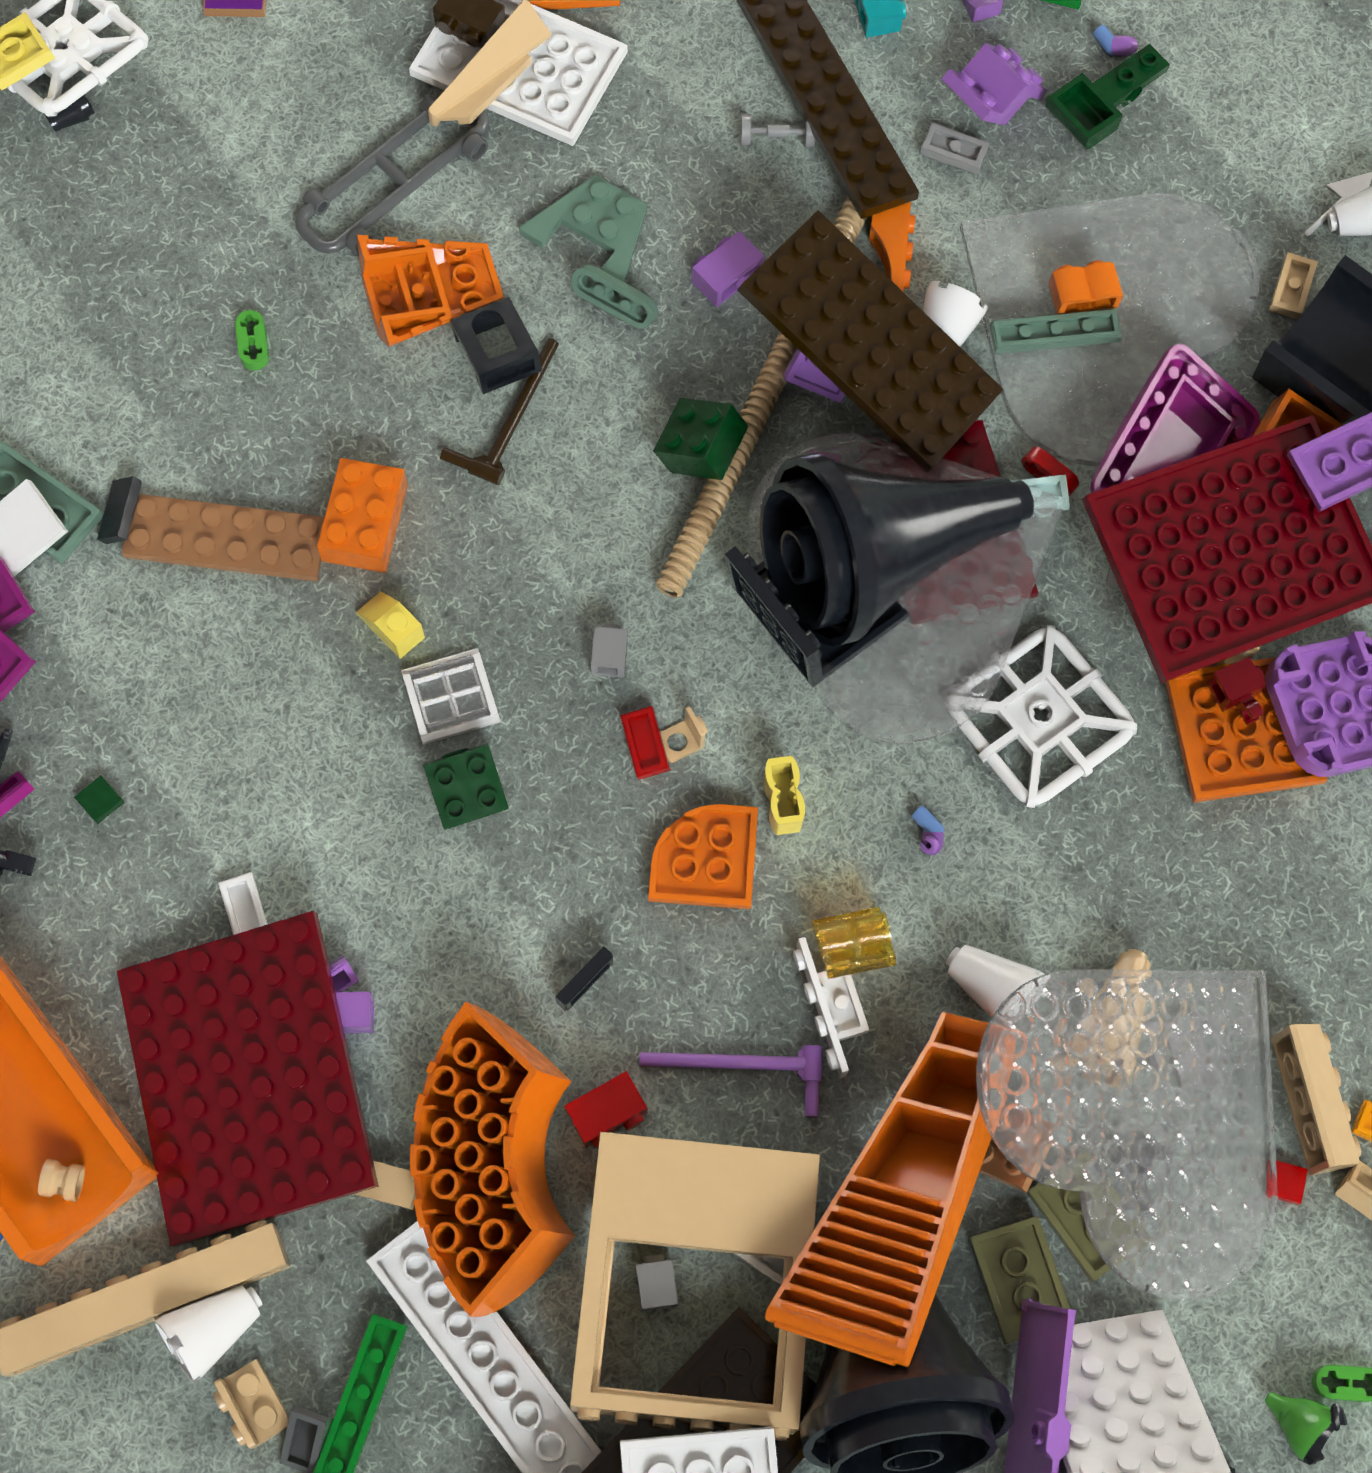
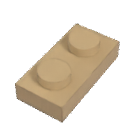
[1269,252,1318,320]

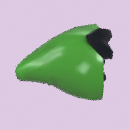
[1265,1392,1347,1465]

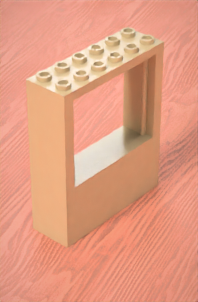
[570,1132,820,1441]

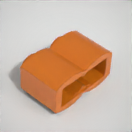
[1048,260,1123,314]

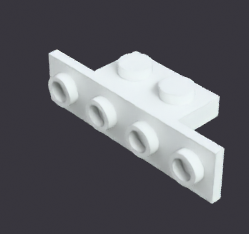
[793,937,869,1078]

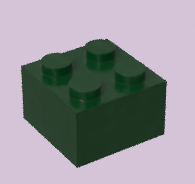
[653,398,749,480]

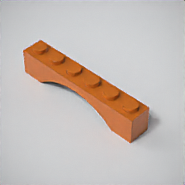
[869,202,916,291]

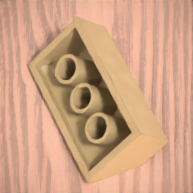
[1271,1024,1361,1176]

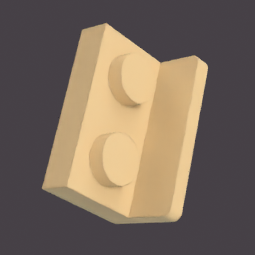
[213,1359,289,1449]

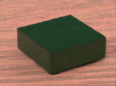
[74,775,124,824]

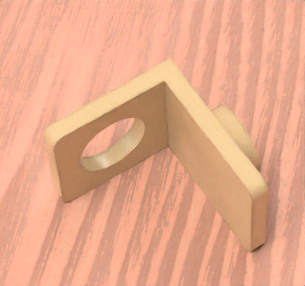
[661,706,708,763]

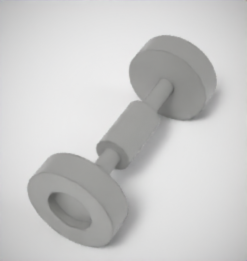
[741,114,815,148]

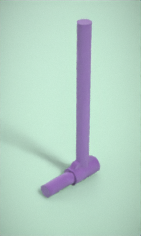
[639,1045,822,1118]

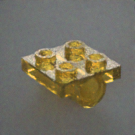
[812,907,896,979]

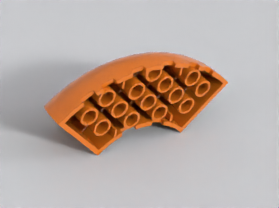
[410,1002,576,1317]

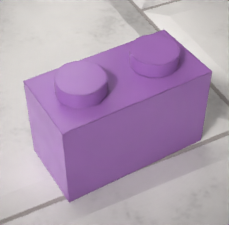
[692,231,765,308]

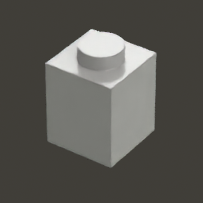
[591,624,628,677]
[636,1254,678,1311]

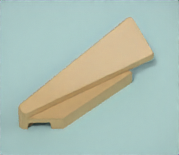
[428,0,551,126]

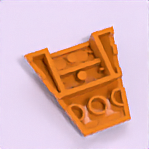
[357,235,504,347]

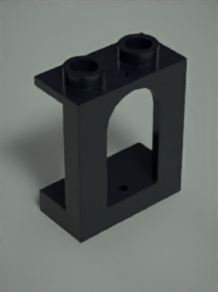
[450,297,542,394]

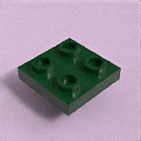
[423,743,509,830]

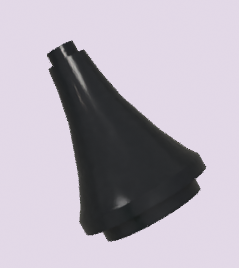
[760,453,1034,647]
[799,1184,1015,1473]

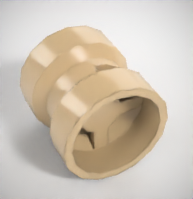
[38,1159,85,1202]

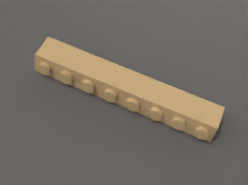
[0,1220,291,1377]

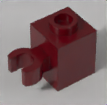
[1206,656,1266,725]

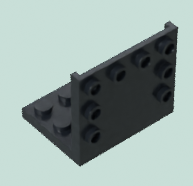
[725,546,909,688]

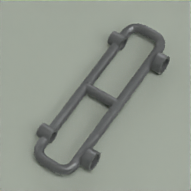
[295,96,489,256]

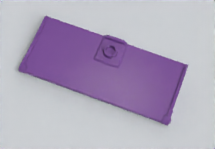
[1004,1298,1076,1473]

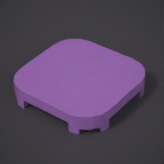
[1265,631,1372,777]

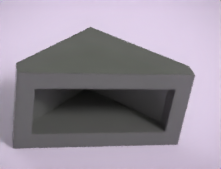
[279,1405,334,1473]

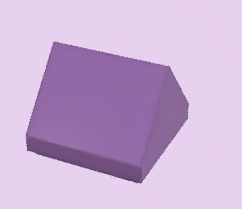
[329,955,359,992]

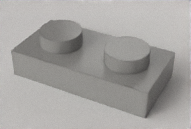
[920,123,990,175]

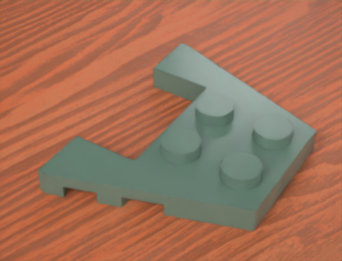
[519,175,647,283]

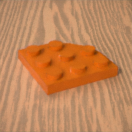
[648,804,758,909]

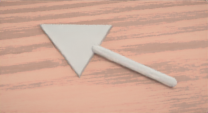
[1305,172,1372,236]

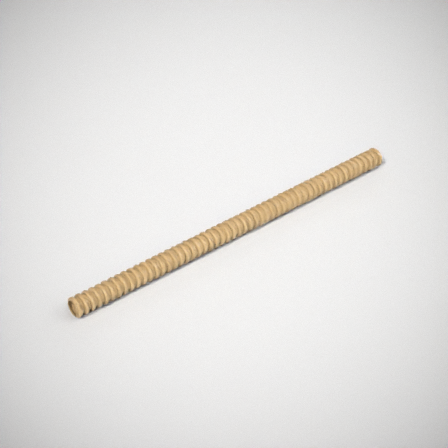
[656,195,868,597]

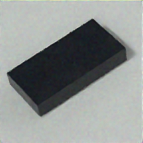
[97,476,142,544]
[555,946,613,1011]

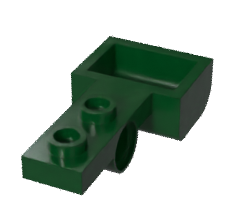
[1046,44,1170,150]

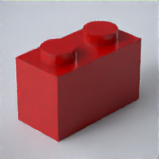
[564,1071,648,1149]

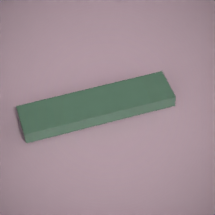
[990,308,1122,354]

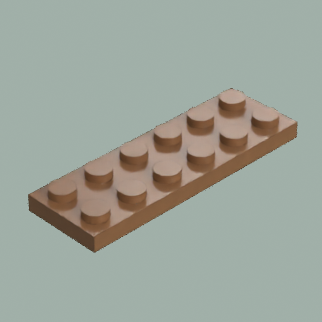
[121,494,325,582]

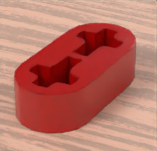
[1021,446,1080,496]

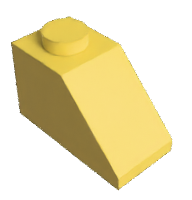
[356,591,425,659]

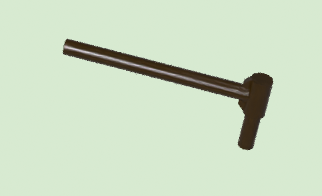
[440,338,559,485]

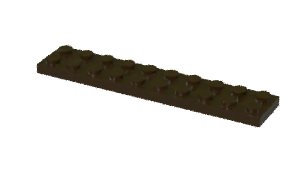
[737,0,919,219]

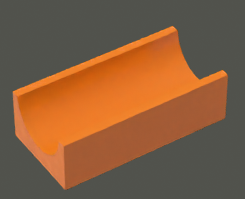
[0,956,158,1267]

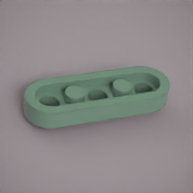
[571,265,658,329]

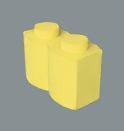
[763,756,805,835]

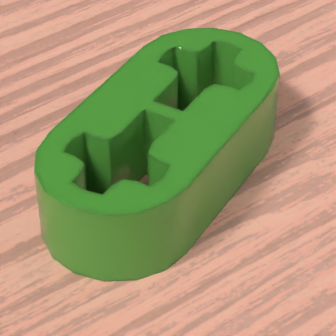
[235,310,269,370]
[1311,1365,1372,1402]

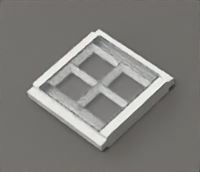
[401,648,500,745]

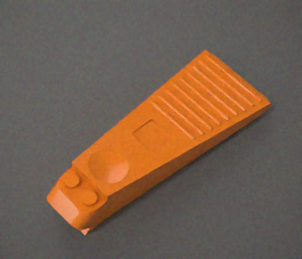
[765,1012,1016,1367]

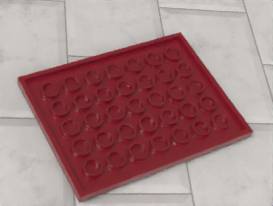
[1081,415,1372,684]
[117,911,379,1247]

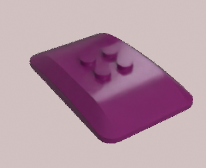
[1090,344,1260,493]

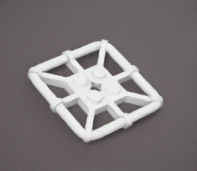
[7,0,149,117]
[944,625,1137,808]

